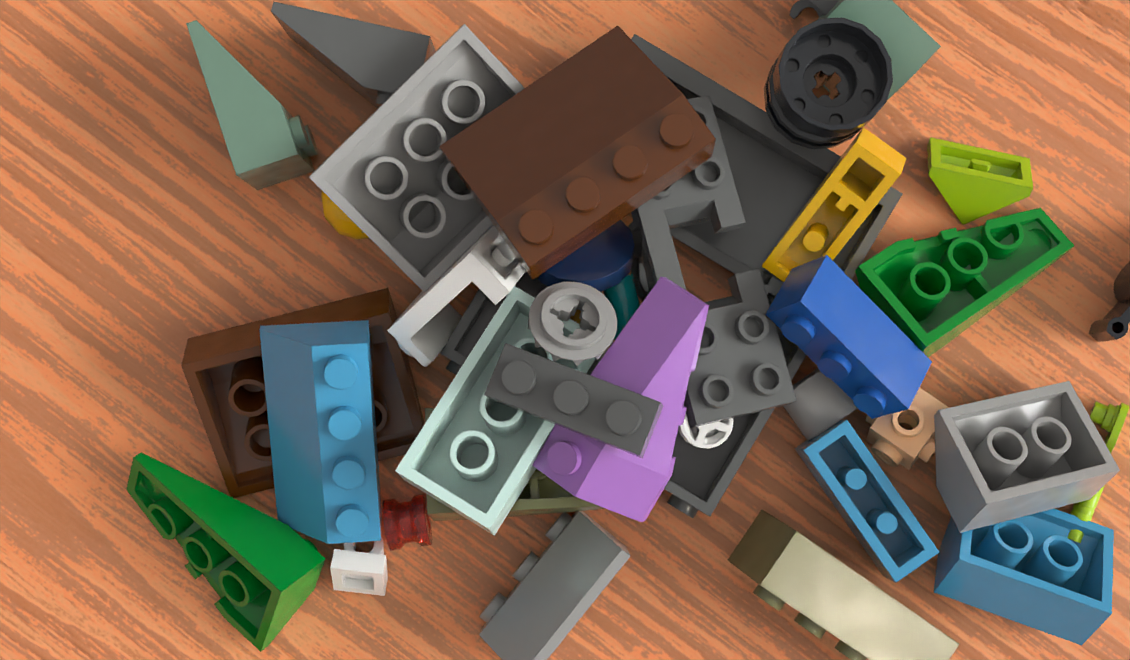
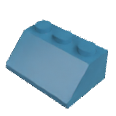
[934,509,1114,645]

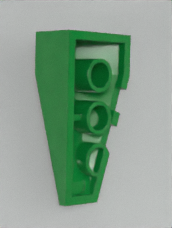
[855,208,1075,357]
[126,452,326,652]

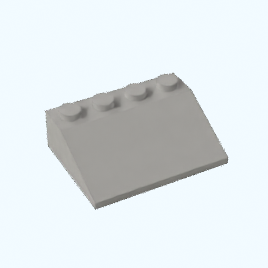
[309,24,525,293]

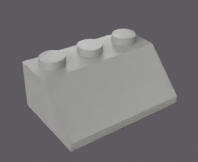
[934,381,1120,533]
[479,511,630,660]

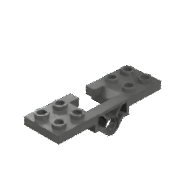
[627,95,797,428]

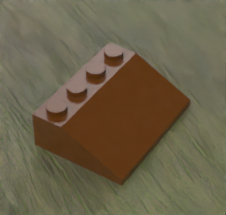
[439,26,716,280]
[181,288,425,498]

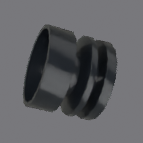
[764,17,893,149]

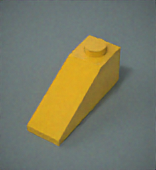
[762,127,907,282]

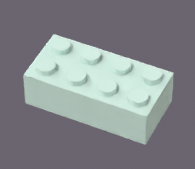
[395,286,607,536]

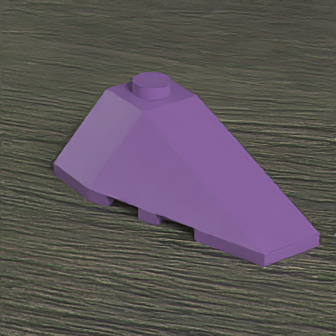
[532,277,709,522]

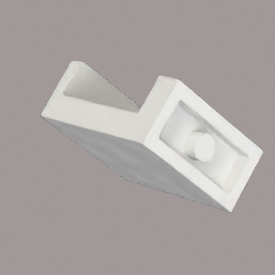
[387,225,526,367]

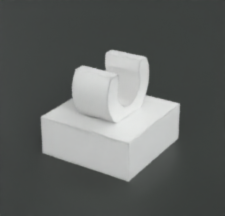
[330,537,388,596]

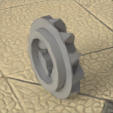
[527,282,617,366]

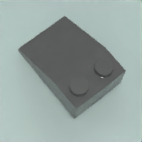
[271,1,436,108]

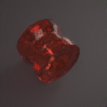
[382,494,433,551]

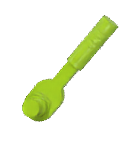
[1067,402,1129,543]

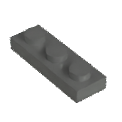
[484,343,663,458]

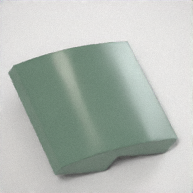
[818,0,941,100]

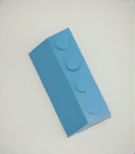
[259,320,382,544]

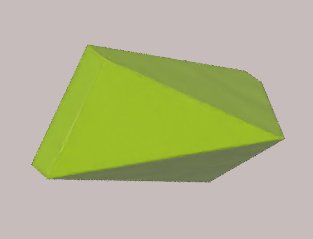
[927,137,1033,225]

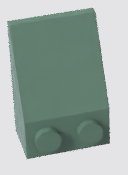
[186,20,318,190]

